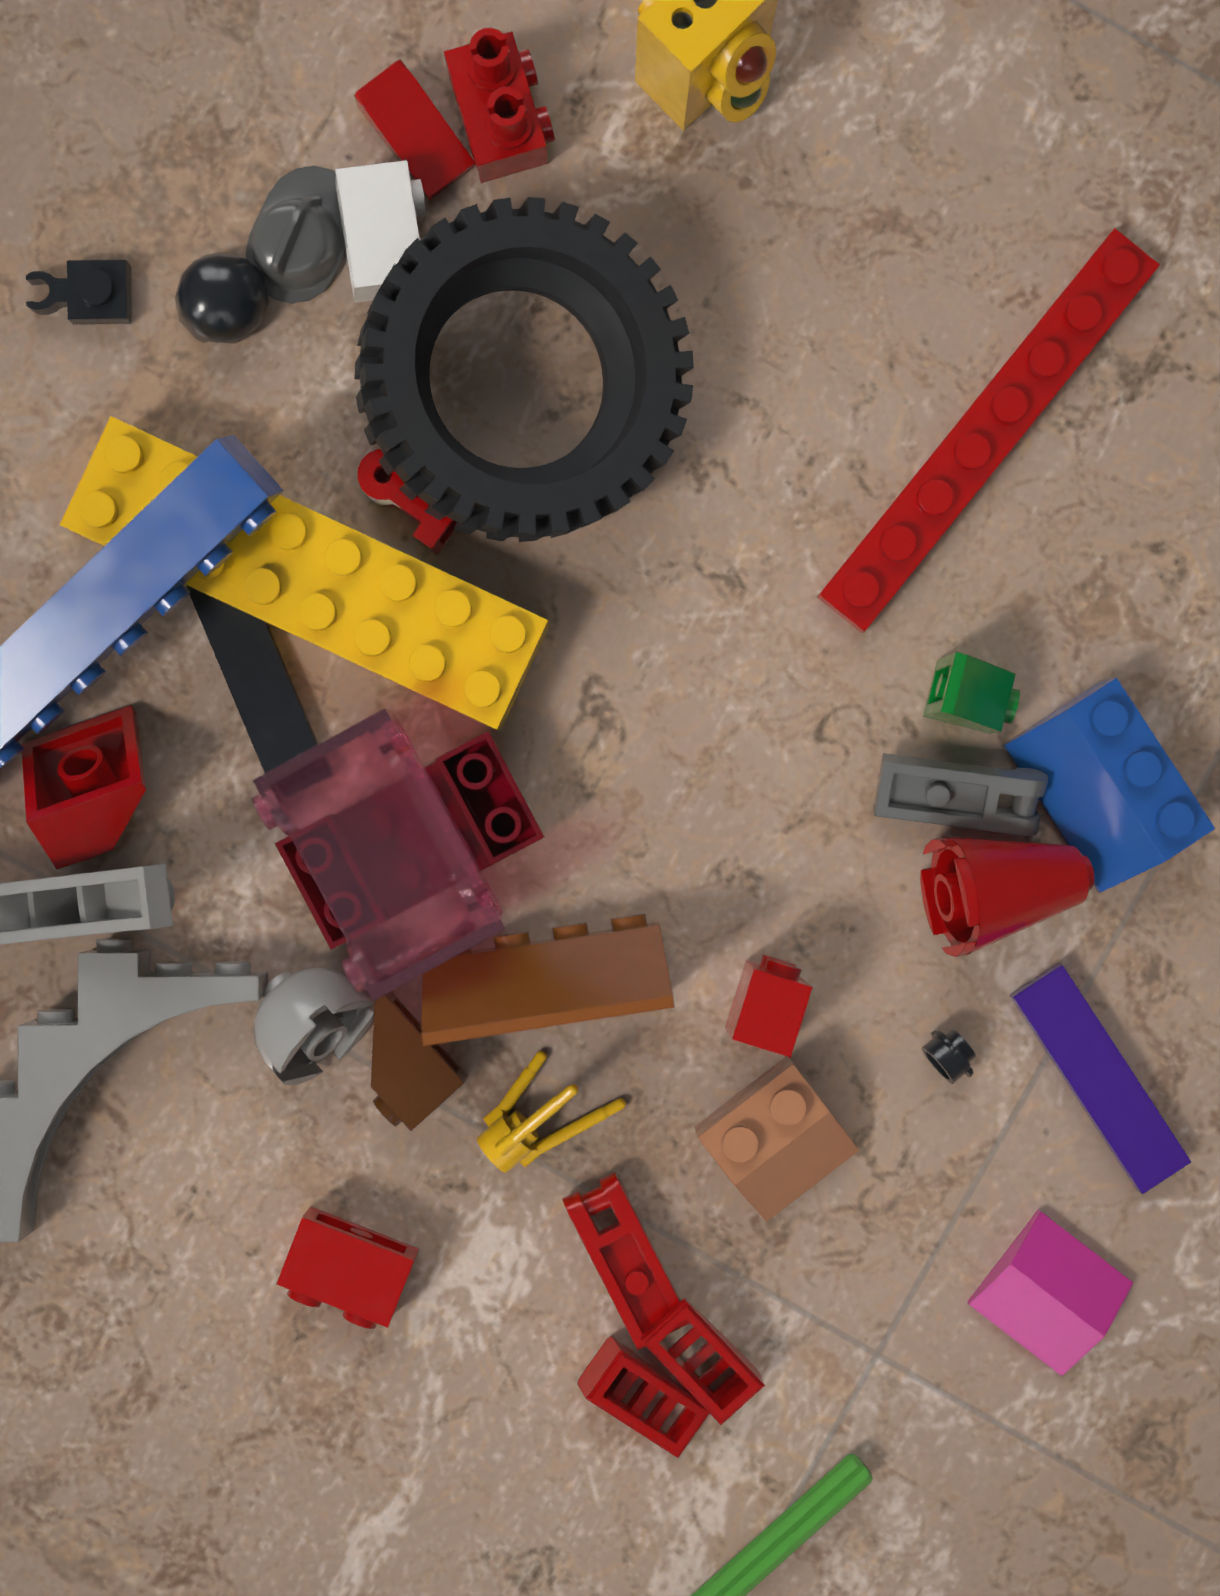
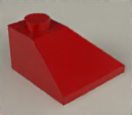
[21,705,146,870]

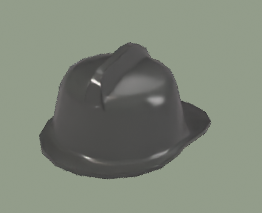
[245,166,346,304]

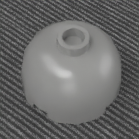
[253,968,374,1085]

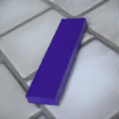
[1009,963,1191,1195]

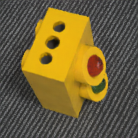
[635,0,778,131]

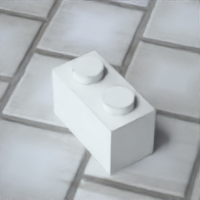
[335,160,426,303]

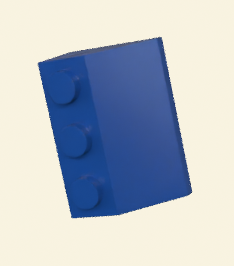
[1002,677,1216,892]

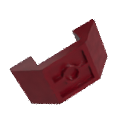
[275,731,545,950]

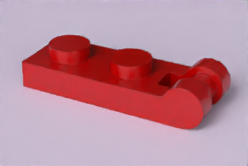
[562,1172,690,1350]

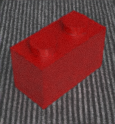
[725,954,813,1058]
[276,1206,419,1329]

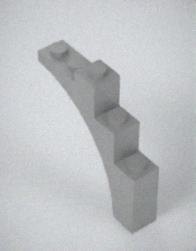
[0,864,175,945]
[0,938,268,1242]

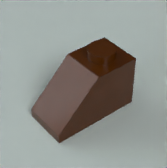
[371,989,468,1131]

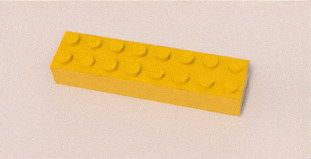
[59,416,550,732]

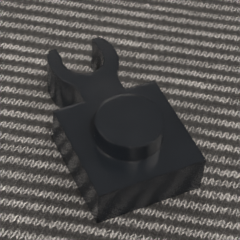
[26,260,132,325]

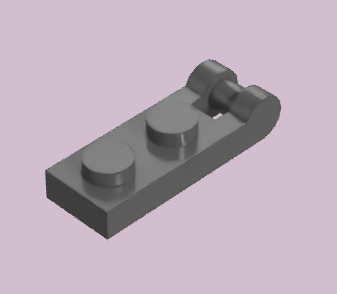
[874,753,1049,836]

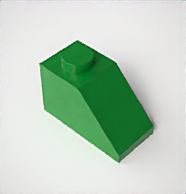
[923,652,1020,734]

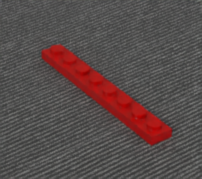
[817,228,1160,633]

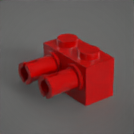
[443,27,555,183]

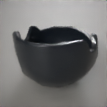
[175,252,269,344]

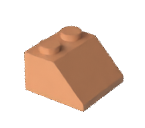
[695,1057,859,1222]

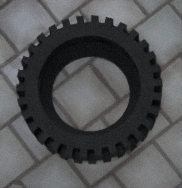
[354,197,694,542]

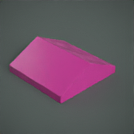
[967,1209,1133,1376]

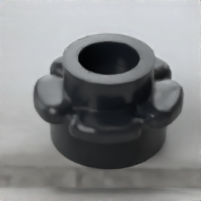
[921,1029,976,1084]

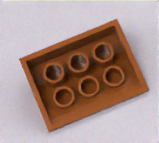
[421,914,675,1046]

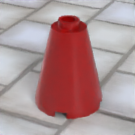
[920,837,1094,957]

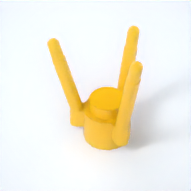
[476,1051,626,1173]

